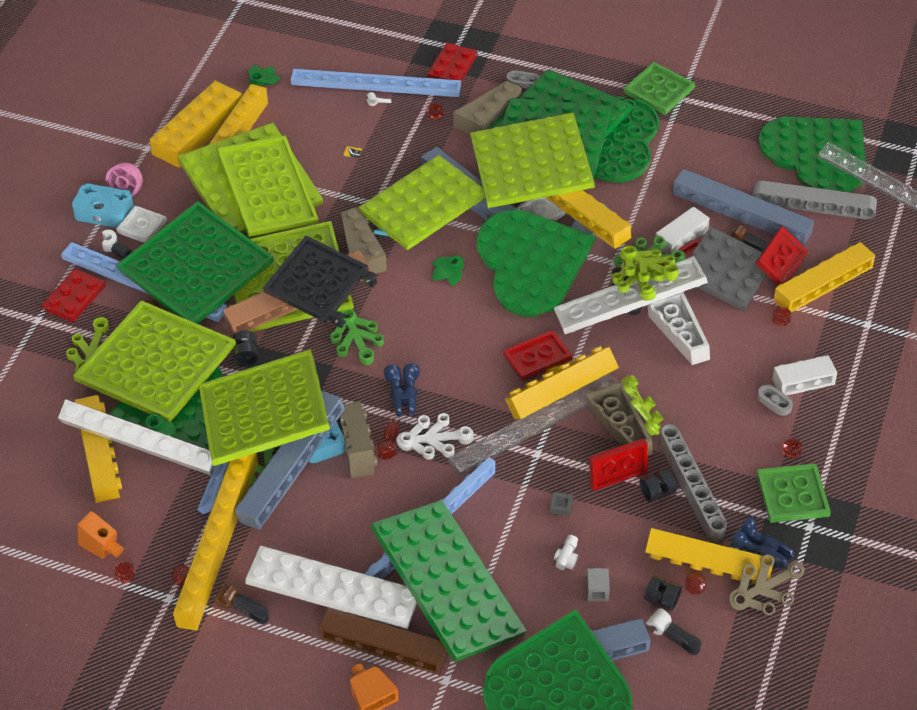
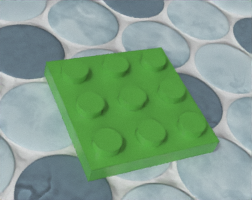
[624,62,695,115]
[756,464,831,523]

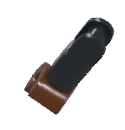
[727,225,769,252]
[214,584,269,624]

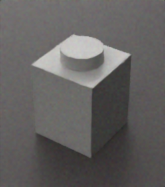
[587,567,610,601]

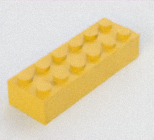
[149,81,242,168]

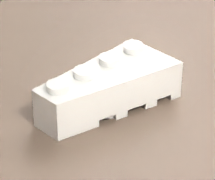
[647,292,710,365]

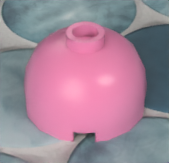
[106,162,143,197]

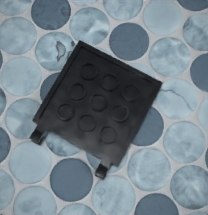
[263,236,377,328]

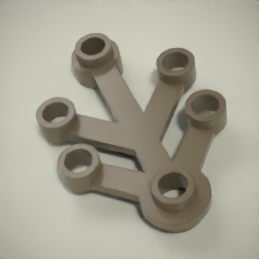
[729,555,804,615]

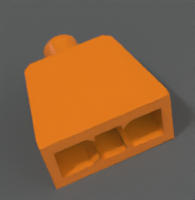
[77,511,124,559]
[349,664,398,710]

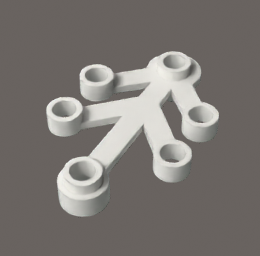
[397,413,473,460]

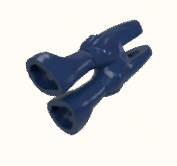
[383,363,420,417]
[730,516,794,569]

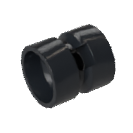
[232,330,258,367]
[639,469,677,502]
[644,575,682,611]

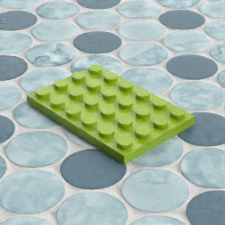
[217,135,319,237]
[359,155,485,250]

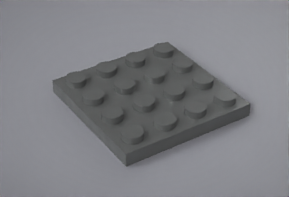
[690,226,767,312]

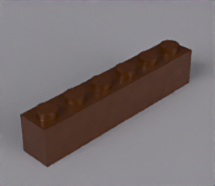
[319,607,449,675]

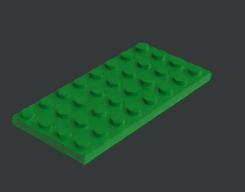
[371,500,527,662]

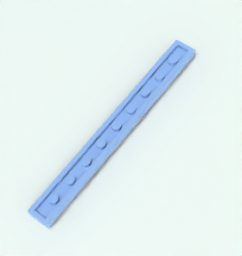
[291,69,461,97]
[61,242,227,322]
[365,457,495,579]

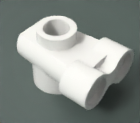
[554,535,578,570]

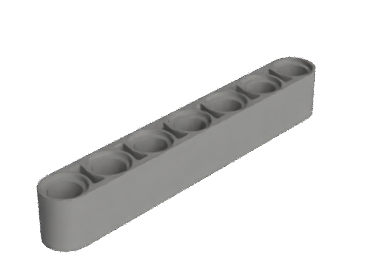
[752,181,877,219]
[660,424,727,543]

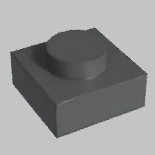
[550,492,573,516]

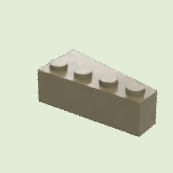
[453,81,521,135]
[341,207,387,274]
[586,382,653,456]
[338,401,377,478]

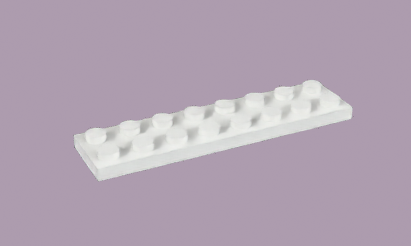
[554,256,708,334]
[246,546,417,629]

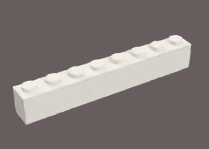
[58,399,215,475]

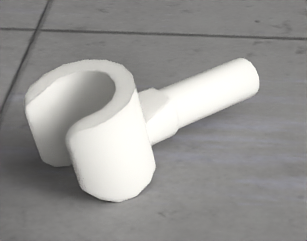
[366,92,391,106]

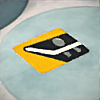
[343,146,362,158]

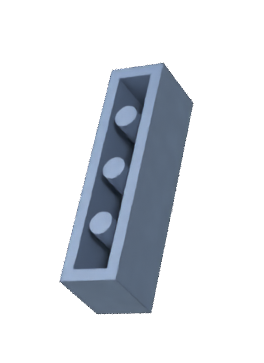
[591,618,651,661]

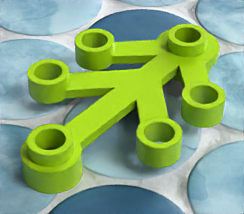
[620,246,679,282]
[612,261,665,301]
[66,317,109,372]
[621,375,663,436]

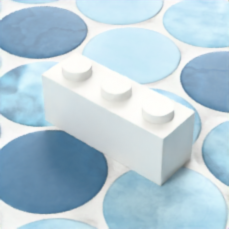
[655,207,710,254]
[772,355,837,395]

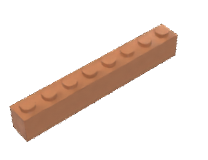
[223,250,370,335]

